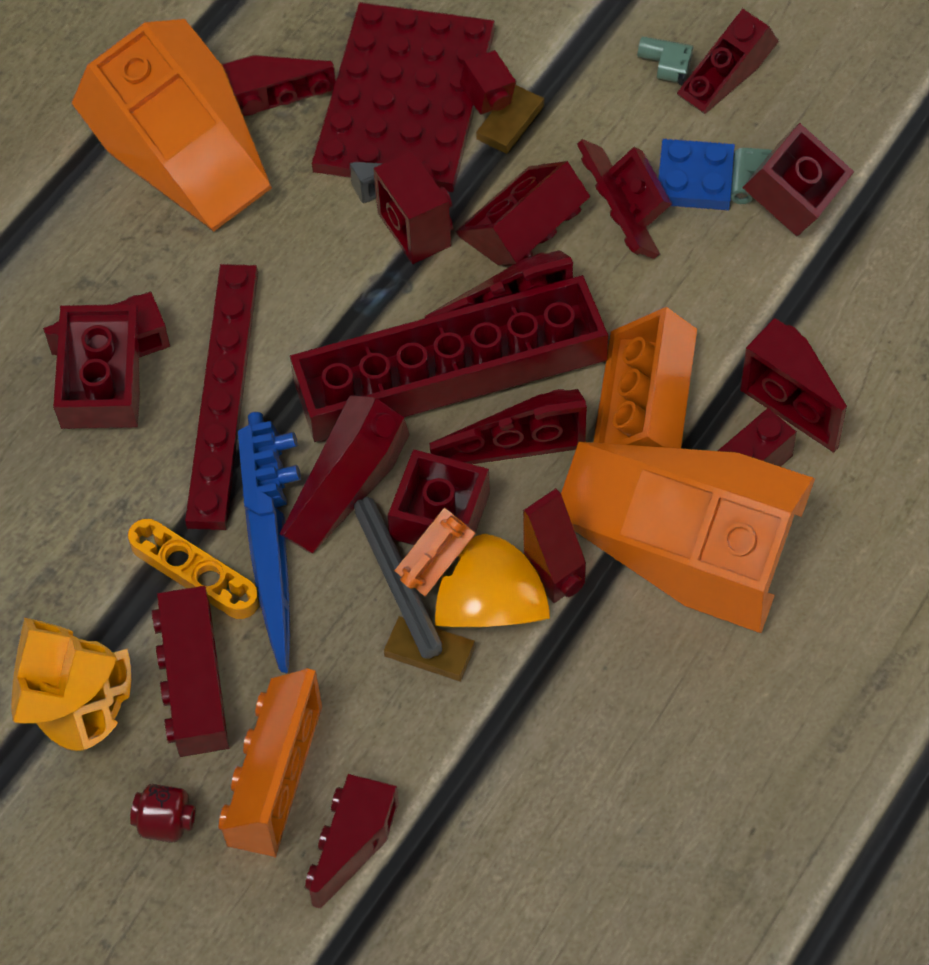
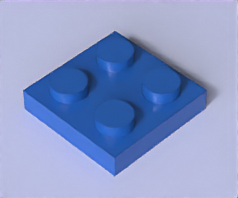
[658,139,735,211]

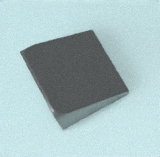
[350,162,381,204]

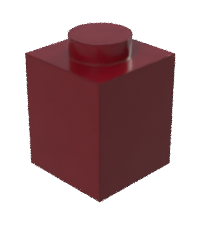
[460,50,516,115]

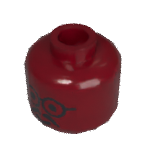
[130,784,196,843]

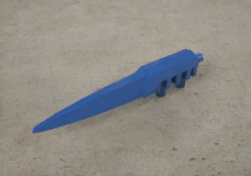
[238,412,301,673]

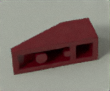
[523,488,586,603]

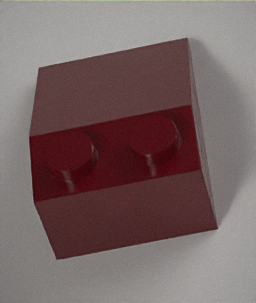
[53,304,140,429]
[740,318,847,453]

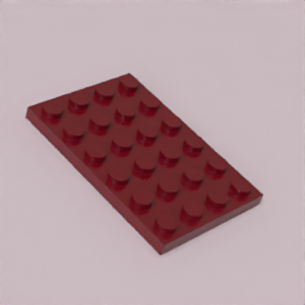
[312,2,495,192]

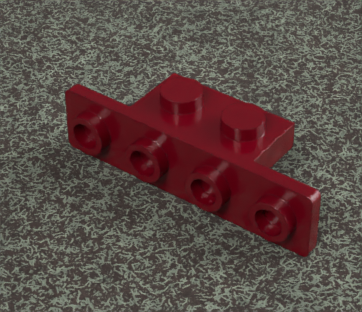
[577,139,672,259]

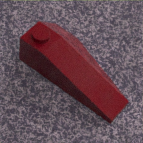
[425,250,573,318]
[429,389,587,464]
[280,396,410,554]

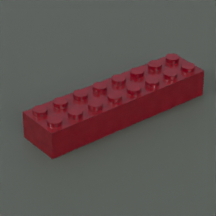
[289,275,608,442]

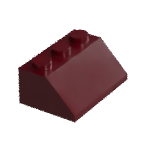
[455,161,591,265]

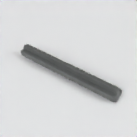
[354,497,442,659]

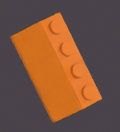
[593,307,697,449]
[219,668,322,857]

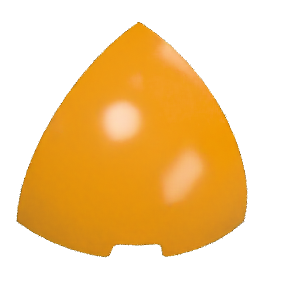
[435,534,550,627]
[11,618,117,723]
[36,649,131,751]

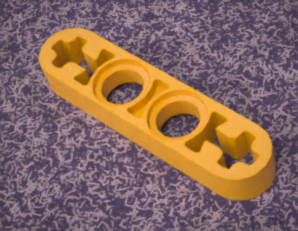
[128,519,259,619]

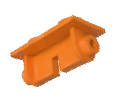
[394,507,476,596]

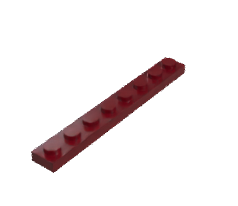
[185,264,258,530]

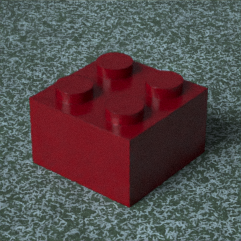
[742,122,854,236]
[373,150,453,265]
[388,449,490,545]

